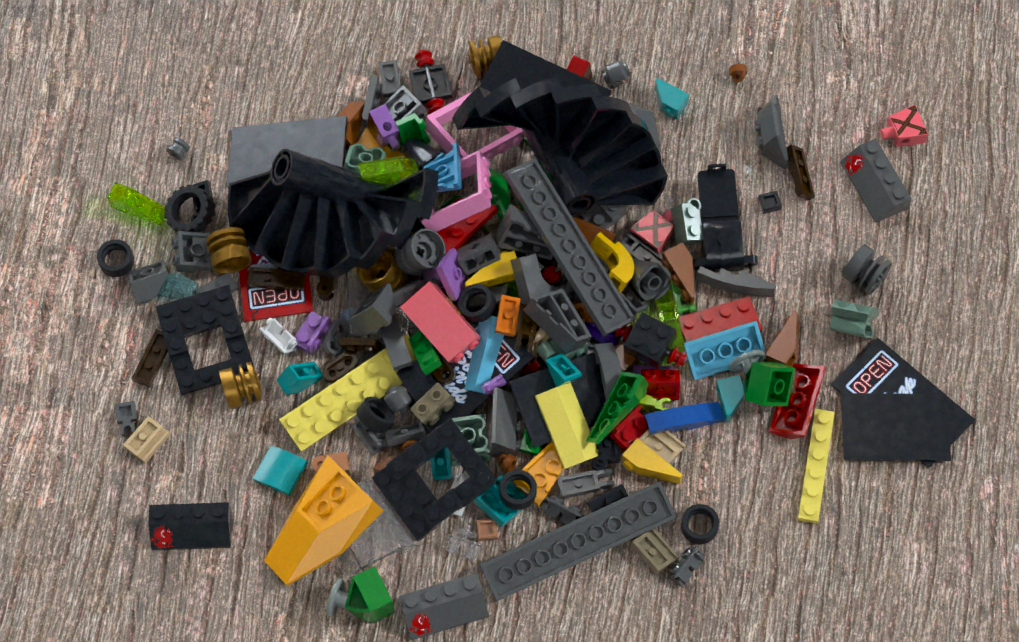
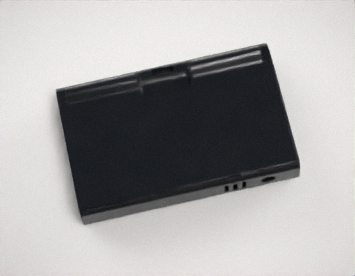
[396,359,439,403]

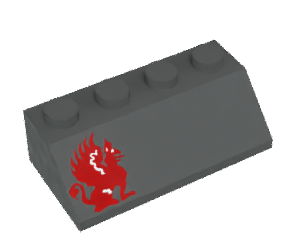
[840,138,912,223]
[399,573,489,640]

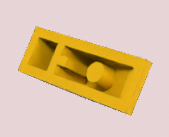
[465,251,517,288]
[622,438,683,484]

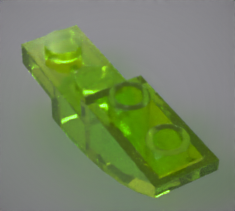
[654,289,686,364]

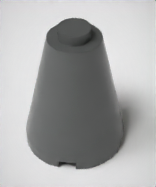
[630,258,671,301]

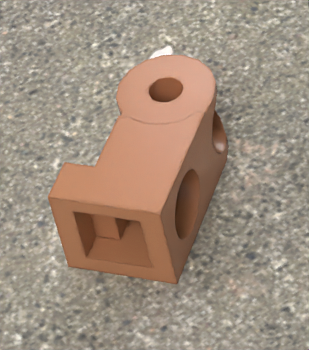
[312,451,351,476]

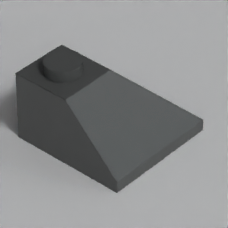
[128,260,168,304]

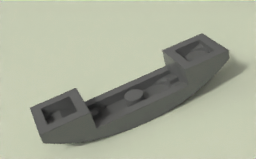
[593,342,626,419]

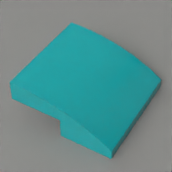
[253,446,308,496]
[473,475,527,527]

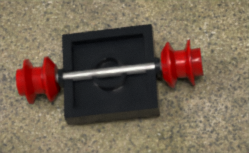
[409,50,452,114]

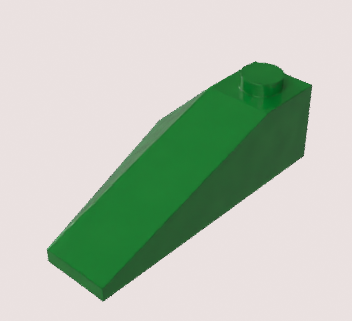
[489,168,512,221]
[586,371,649,444]

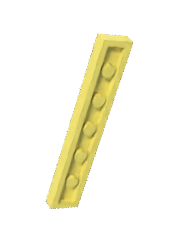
[798,408,835,524]

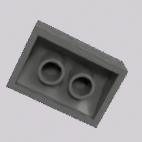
[491,388,521,457]

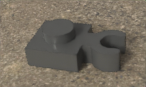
[115,401,137,436]

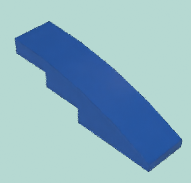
[645,402,725,435]

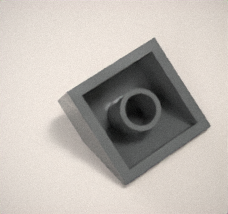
[349,283,396,337]

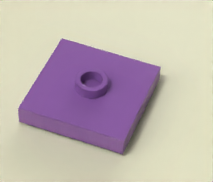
[436,248,469,301]

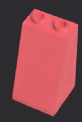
[400,281,481,363]

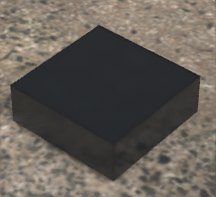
[758,191,782,214]

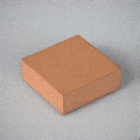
[476,519,498,541]

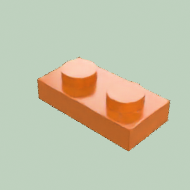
[495,295,521,337]

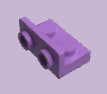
[295,311,331,355]

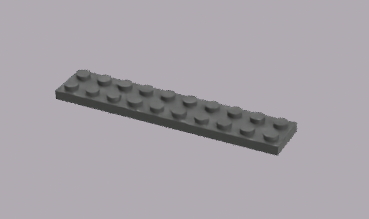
[503,158,636,337]
[480,481,677,601]

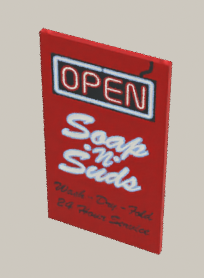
[239,245,313,322]

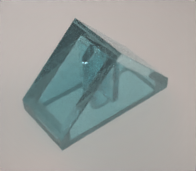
[157,272,198,299]

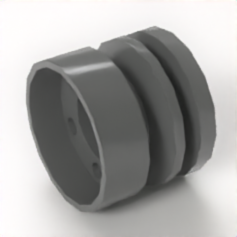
[394,228,446,276]
[842,244,892,295]

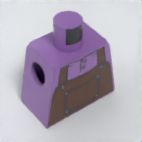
[367,104,400,152]

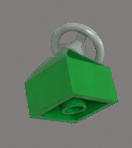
[729,350,795,406]
[326,566,395,623]

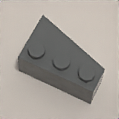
[523,288,592,353]

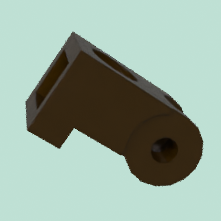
[316,275,336,301]

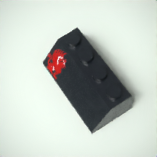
[148,502,232,550]

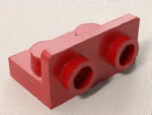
[641,369,680,400]
[609,405,648,451]

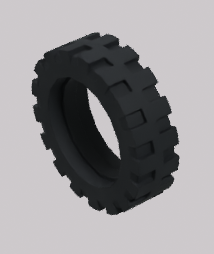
[164,185,215,233]

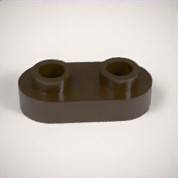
[432,349,456,385]
[322,352,358,383]

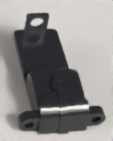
[692,164,758,272]

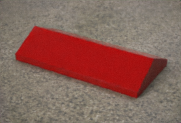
[769,363,826,439]

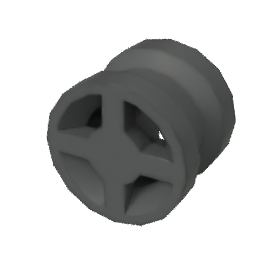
[167,137,190,160]

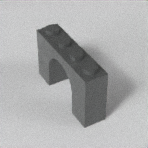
[510,254,575,304]

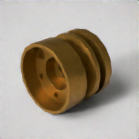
[468,35,502,78]
[206,227,252,274]
[356,250,407,293]
[219,362,262,410]

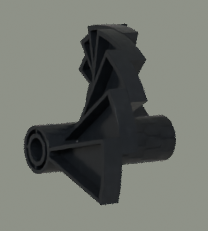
[452,77,668,217]
[227,149,439,279]

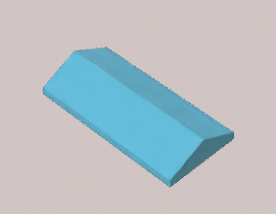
[464,316,504,397]
[683,321,766,380]

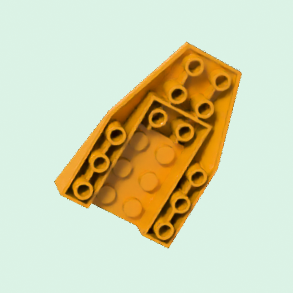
[264,455,384,586]

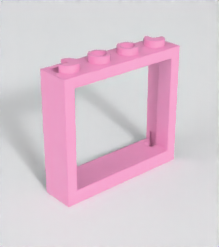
[425,91,524,161]
[421,150,492,232]

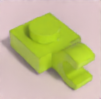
[635,395,671,413]

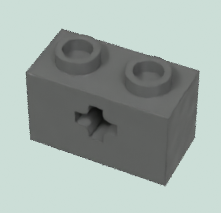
[457,233,501,275]

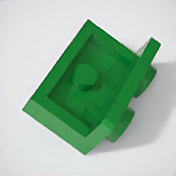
[395,113,431,149]

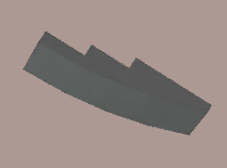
[696,266,776,297]
[379,314,413,371]

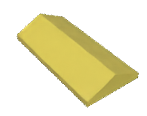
[535,383,599,469]

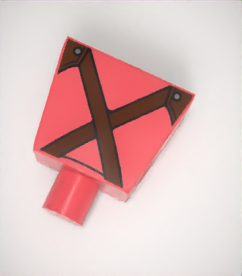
[880,105,928,147]
[630,210,674,254]

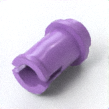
[481,373,507,396]

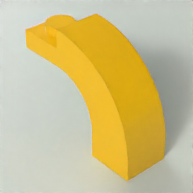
[590,232,634,293]

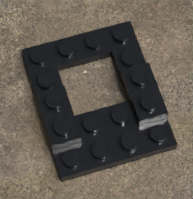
[155,285,254,396]
[371,418,498,542]

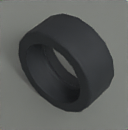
[97,239,134,277]
[457,284,496,323]
[356,397,395,433]
[499,470,537,510]
[681,504,719,544]

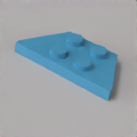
[424,142,462,192]

